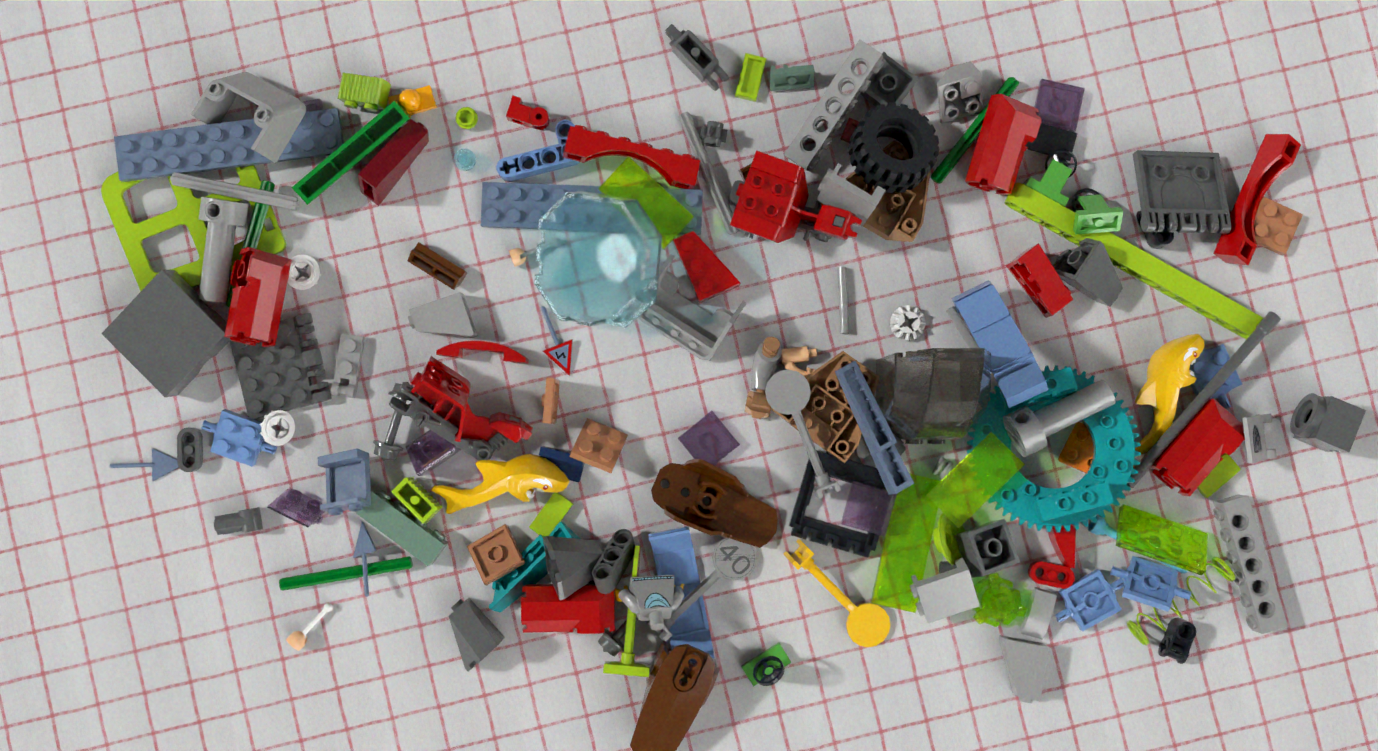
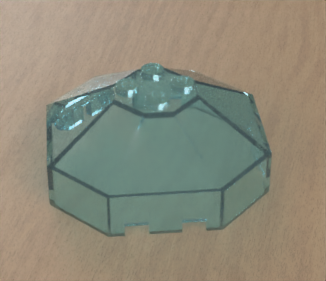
[534,191,662,328]

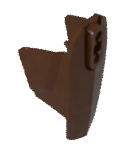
[651,459,778,548]
[630,642,720,751]

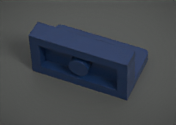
[539,446,585,482]

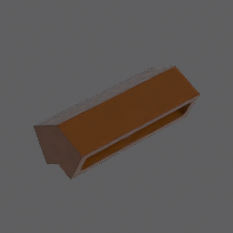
[407,242,467,290]

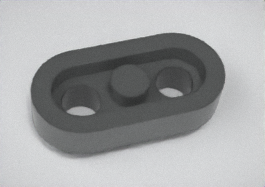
[177,427,203,472]

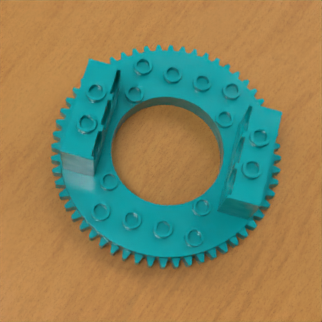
[967,365,1141,533]

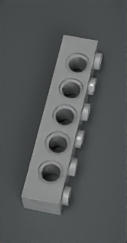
[784,39,884,171]
[1213,494,1288,634]

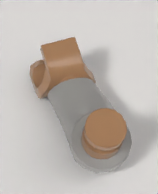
[744,337,782,419]

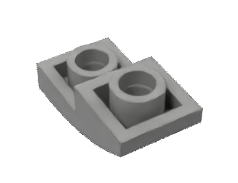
[1020,587,1057,640]

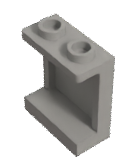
[816,163,886,227]
[910,558,980,623]

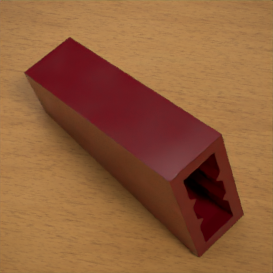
[358,119,429,206]

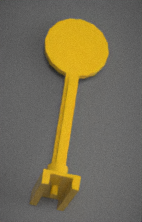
[783,539,890,647]

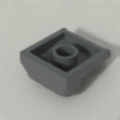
[860,52,919,106]

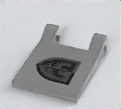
[1242,413,1277,463]

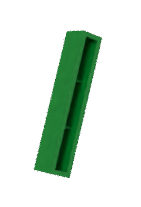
[291,100,412,205]

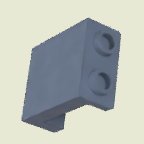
[318,448,371,515]

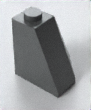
[1053,238,1123,307]
[543,536,605,600]
[449,598,505,672]

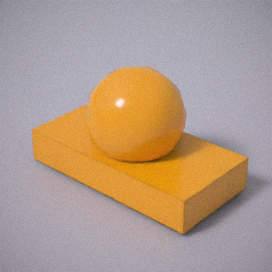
[388,85,437,116]

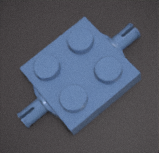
[1189,344,1243,409]
[201,409,277,467]
[1110,556,1192,612]
[1054,569,1124,631]

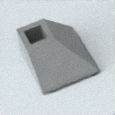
[937,61,983,124]

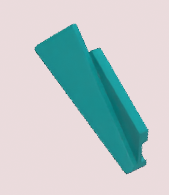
[489,521,581,613]

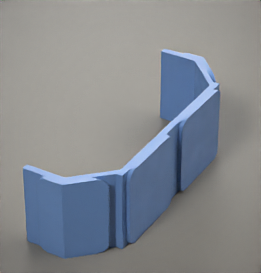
[951,280,1048,408]
[648,526,715,663]

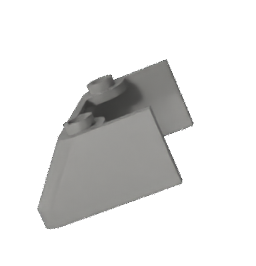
[191,72,306,163]
[636,254,746,360]

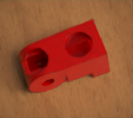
[506,95,550,130]

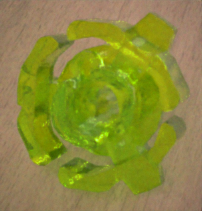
[972,573,1027,627]

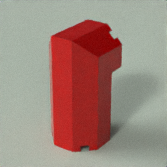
[965,94,1042,195]
[224,247,292,347]
[1150,399,1245,497]
[521,583,615,634]

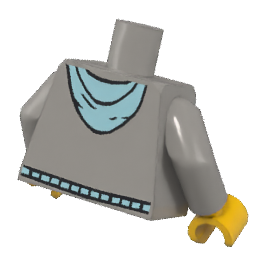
[614,575,684,630]

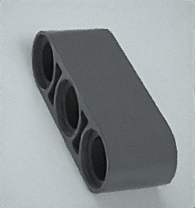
[592,529,635,594]

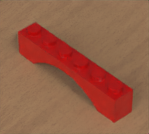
[563,125,701,189]
[1213,134,1301,265]

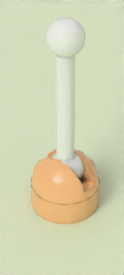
[286,603,333,651]

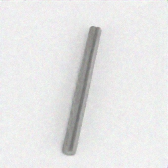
[679,112,739,235]
[170,172,299,210]

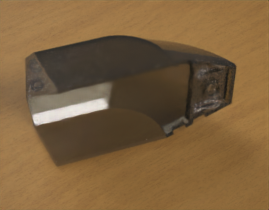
[876,348,991,444]

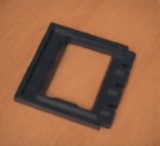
[789,450,892,558]

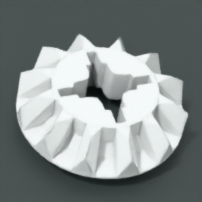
[288,255,321,290]
[890,305,926,341]
[260,410,295,446]

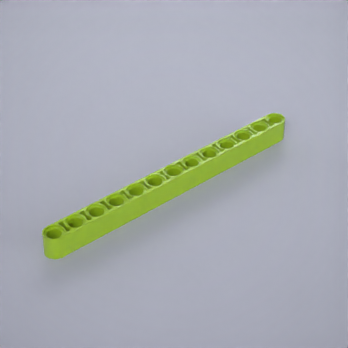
[1004,182,1263,339]

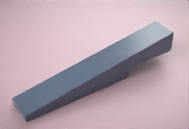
[835,361,914,495]

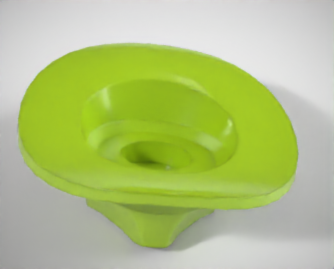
[933,512,965,565]

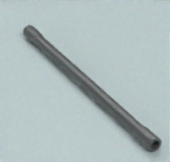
[1127,311,1281,489]

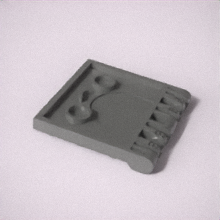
[1133,150,1231,234]
[230,313,332,419]

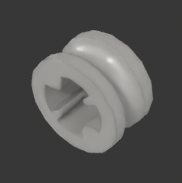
[932,457,953,480]

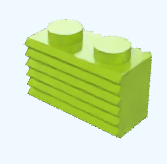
[337,72,391,112]
[391,477,442,524]

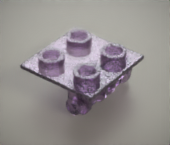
[267,488,326,528]

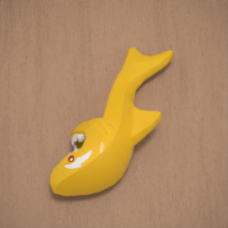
[1135,334,1204,458]
[431,454,570,514]

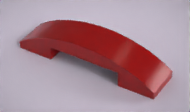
[436,340,529,364]

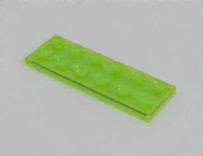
[870,473,944,613]

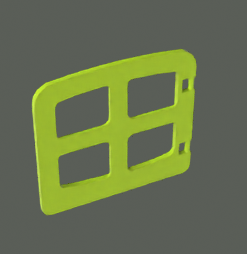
[101,165,286,291]

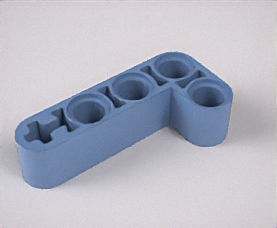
[496,120,580,182]

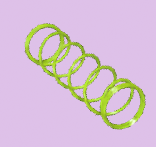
[1127,557,1235,646]

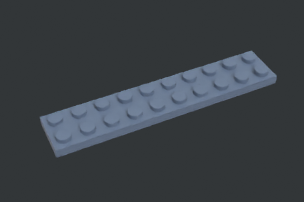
[114,108,344,182]
[481,182,703,235]

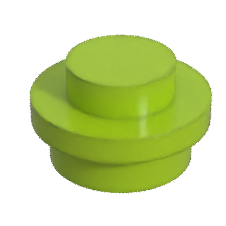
[455,107,478,129]

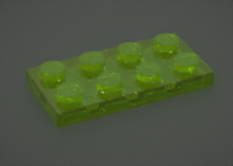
[598,156,694,250]
[926,432,1025,528]
[1116,504,1208,576]

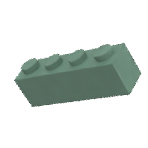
[356,490,449,566]

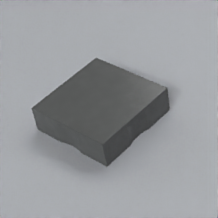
[101,270,230,398]

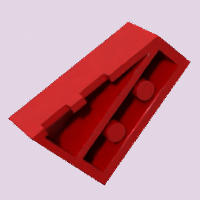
[673,231,741,304]
[1006,243,1073,318]

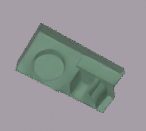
[770,64,815,91]

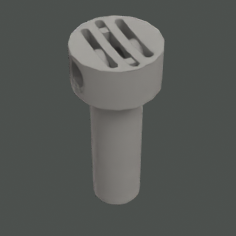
[199,197,249,302]
[1003,380,1116,457]

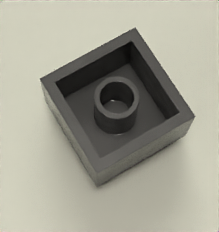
[954,519,1020,578]

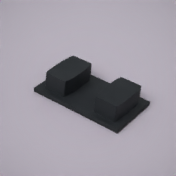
[1025,123,1078,161]

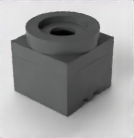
[1290,393,1366,452]

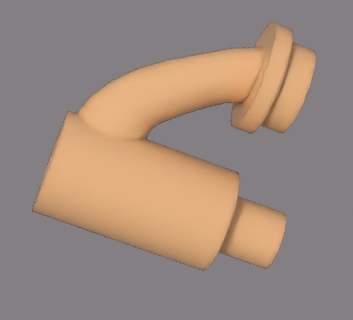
[781,346,817,377]

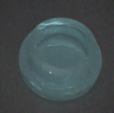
[454,149,476,171]

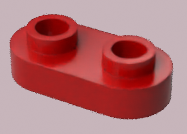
[1028,561,1075,589]

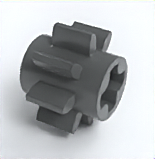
[700,121,728,147]

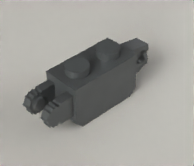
[665,24,729,91]

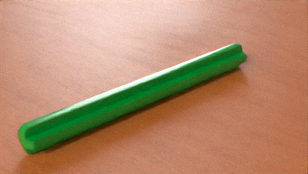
[931,77,1019,184]
[226,180,275,307]
[279,556,413,591]

